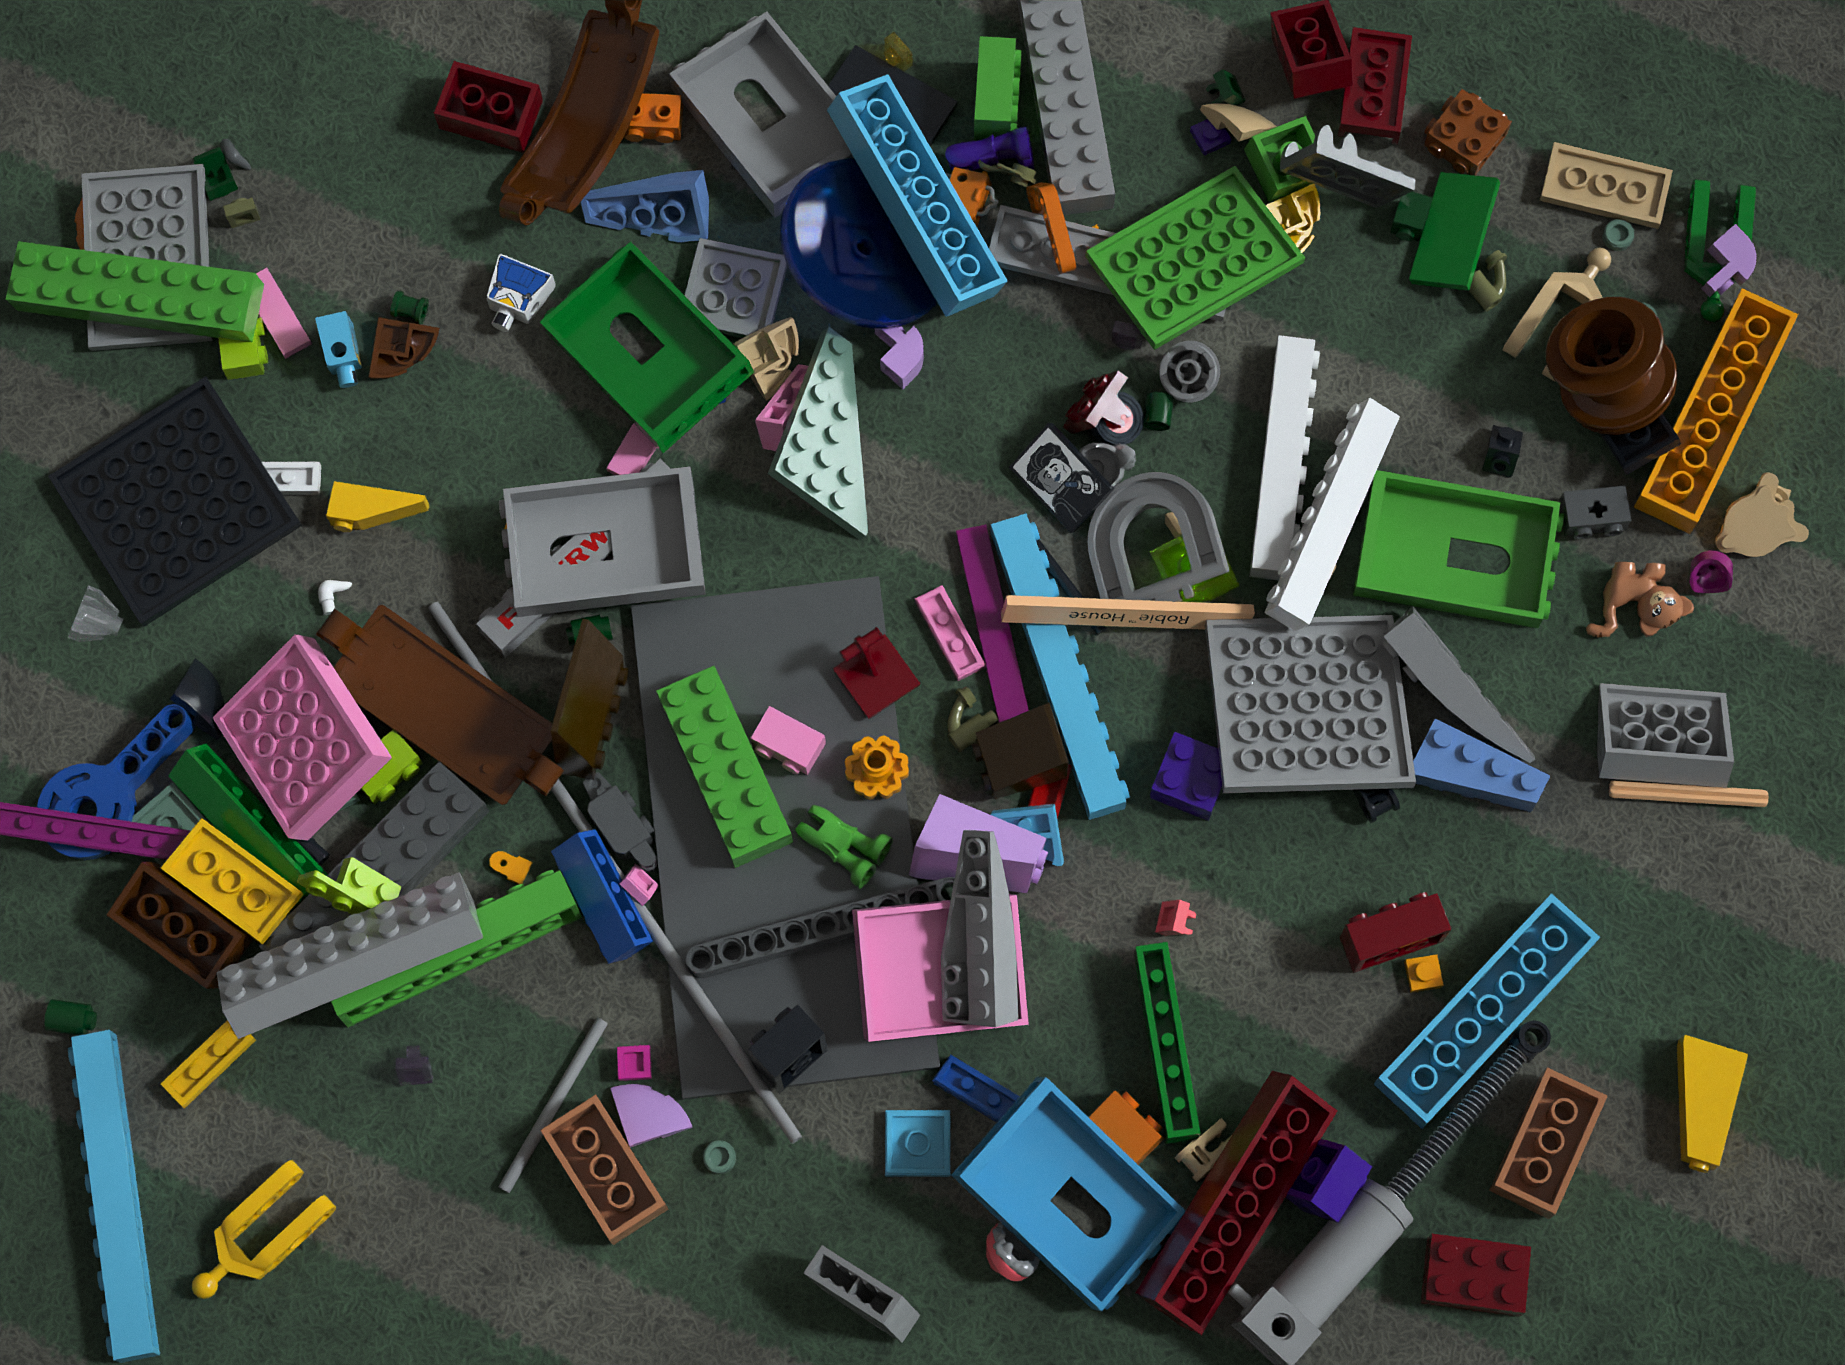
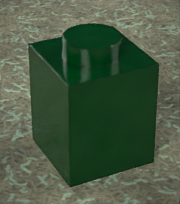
[1390,192,1433,241]

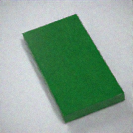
[1409,172,1500,291]

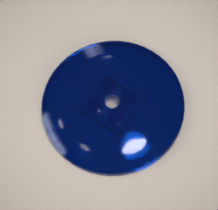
[780,158,938,329]

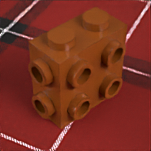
[1424,89,1512,176]

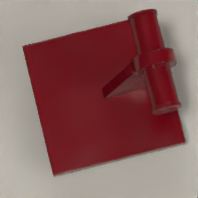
[833,627,920,720]

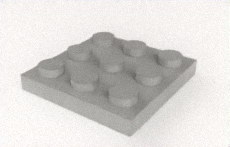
[685,238,789,338]

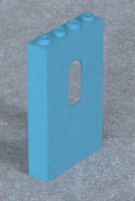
[951,1077,1186,1311]

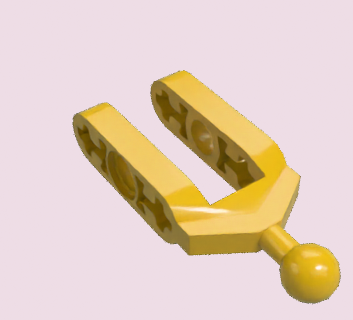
[192,1160,336,1299]

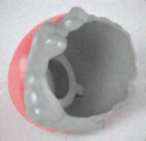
[986,1222,1040,1281]

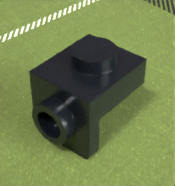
[1482,425,1523,477]

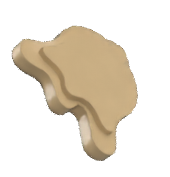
[1715,472,1809,557]

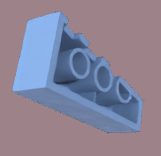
[1413,719,1550,812]

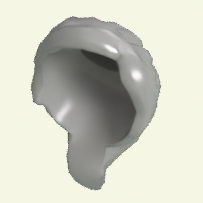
[1079,443,1136,487]

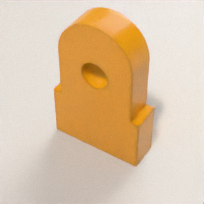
[490,851,533,885]

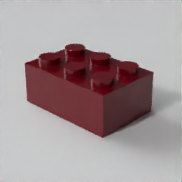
[1270,0,1353,99]
[434,61,543,153]
[1340,892,1451,973]
[1421,1233,1531,1317]

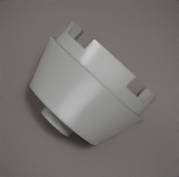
[1159,341,1220,402]

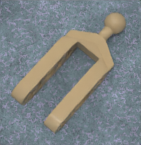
[1503,247,1611,382]

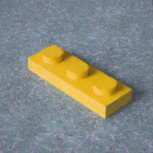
[161,1020,256,1109]

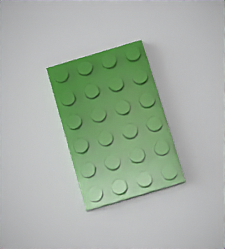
[1085,166,1305,350]

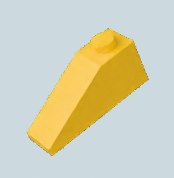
[326,481,429,532]

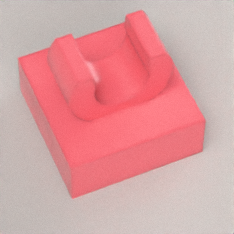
[1155,900,1196,936]

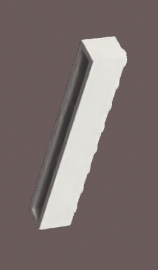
[1249,335,1320,580]
[1264,398,1400,631]

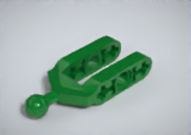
[1684,179,1756,322]

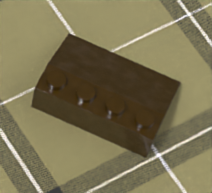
[551,619,628,780]

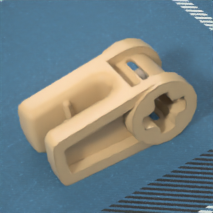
[1175,1118,1232,1182]

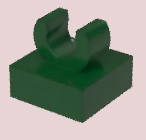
[1206,69,1246,106]

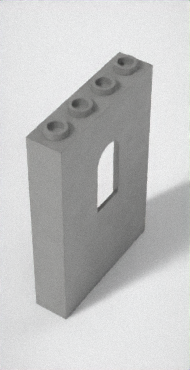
[669,12,857,218]
[499,467,706,617]

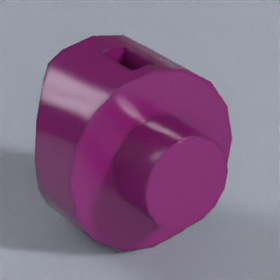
[1689,550,1733,593]

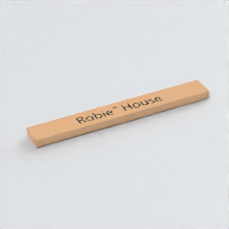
[1001,595,1255,630]

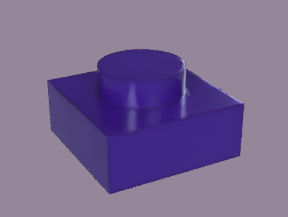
[1190,119,1231,156]

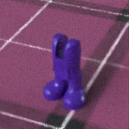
[945,127,1035,171]

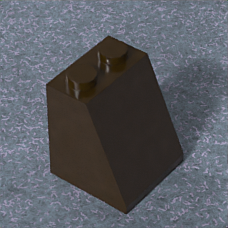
[971,703,1068,799]

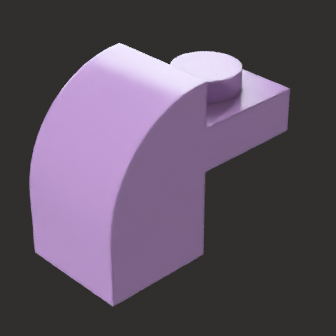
[1701,224,1756,297]
[874,315,924,389]

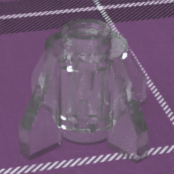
[68,585,123,642]

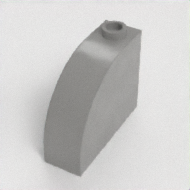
[804,1245,920,1343]

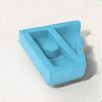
[991,804,1064,866]

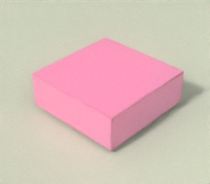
[620,864,659,906]

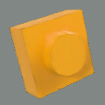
[1404,954,1444,993]

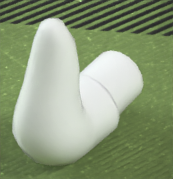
[318,580,352,615]

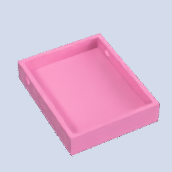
[213,634,392,841]
[852,894,1029,1042]

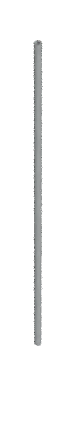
[428,602,802,1144]

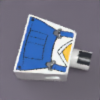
[487,254,556,332]

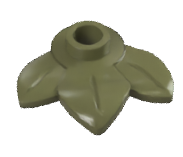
[978,159,1036,188]

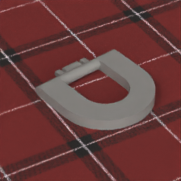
[1088,472,1229,602]

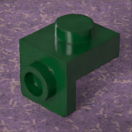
[192,147,238,201]

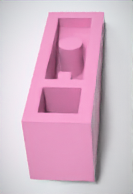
[755,364,808,451]

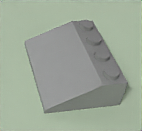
[1597,683,1734,788]

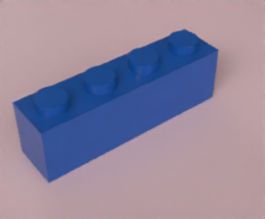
[551,829,653,964]

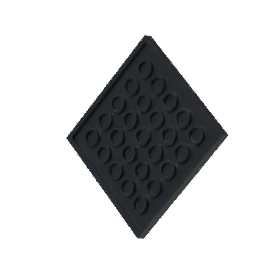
[48,376,303,627]

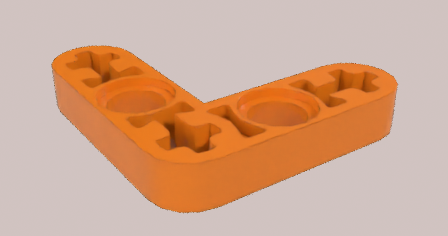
[1026,182,1076,274]

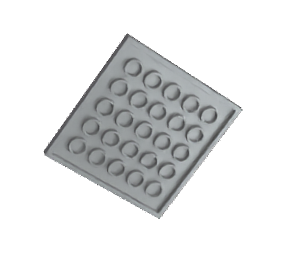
[1205,615,1416,793]

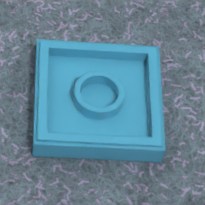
[885,1110,950,1177]

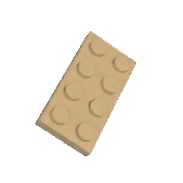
[1540,142,1673,229]

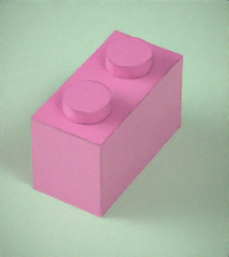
[751,706,826,775]

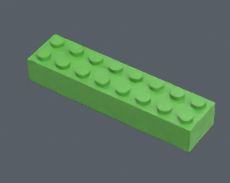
[6,241,264,342]
[331,870,582,1027]

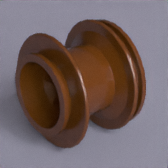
[1545,297,1677,435]

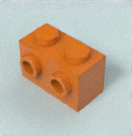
[623,93,683,143]
[1089,1090,1165,1165]

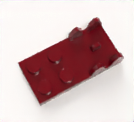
[1337,27,1412,145]

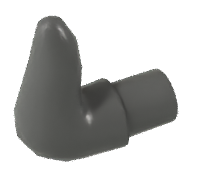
[220,139,251,170]

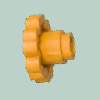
[845,735,909,800]

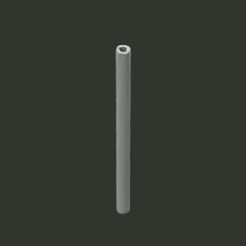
[498,1017,608,1193]

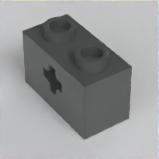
[1559,486,1631,539]

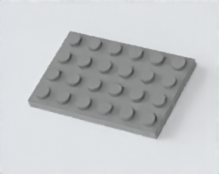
[82,164,213,351]

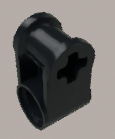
[1353,788,1400,823]

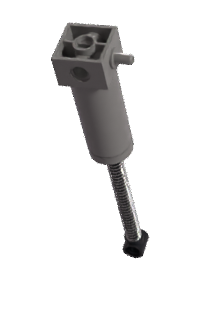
[1228,1020,1551,1365]

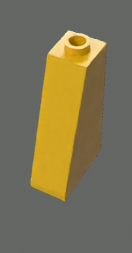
[1677,1035,1748,1173]

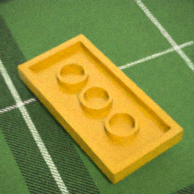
[161,818,303,945]

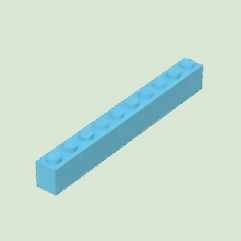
[990,514,1130,820]
[68,1030,160,1363]

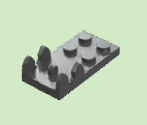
[1280,125,1415,208]

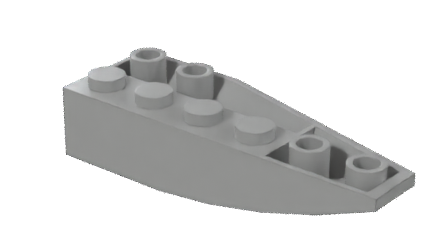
[941,830,1018,1027]

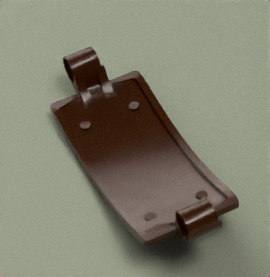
[499,0,659,225]
[316,605,564,805]

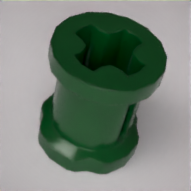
[390,291,429,325]

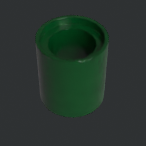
[1143,392,1174,431]

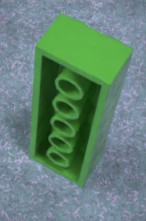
[656,666,793,868]

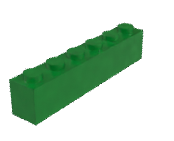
[168,743,328,911]
[1134,942,1200,1144]

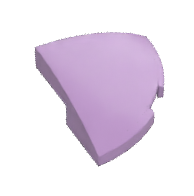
[611,1084,693,1148]

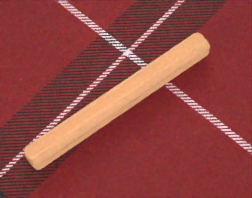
[1609,780,1768,807]

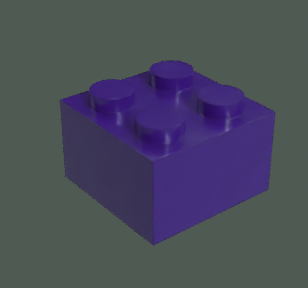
[1149,732,1222,821]
[1285,1139,1372,1222]

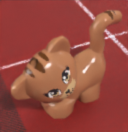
[1586,562,1694,638]

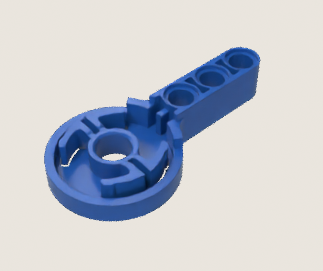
[37,704,195,860]

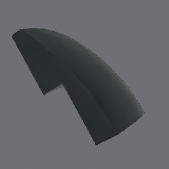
[170,658,225,740]

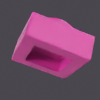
[617,1045,652,1081]

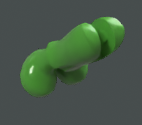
[795,804,893,889]

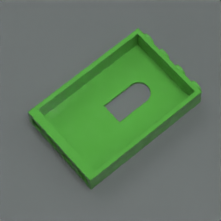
[1353,470,1564,628]

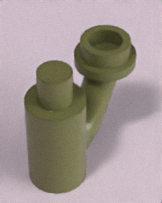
[1469,250,1507,312]
[947,686,998,753]

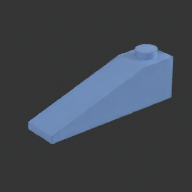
[581,170,709,243]

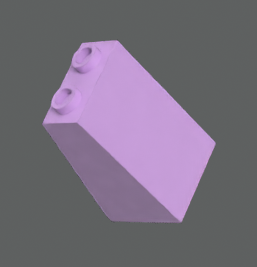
[909,794,1048,893]

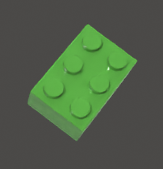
[974,36,1021,141]

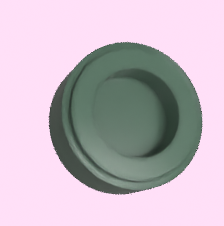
[1602,219,1634,251]
[703,1140,736,1174]

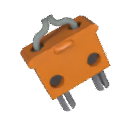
[946,167,998,227]

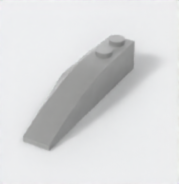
[1383,606,1535,763]

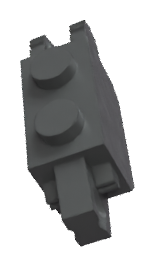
[583,772,658,873]

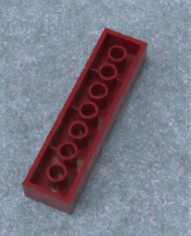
[1136,1071,1337,1335]

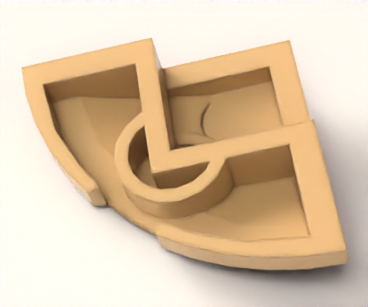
[1200,103,1277,142]
[733,317,799,401]

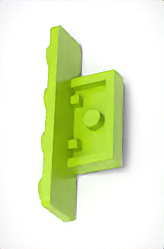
[297,857,401,915]

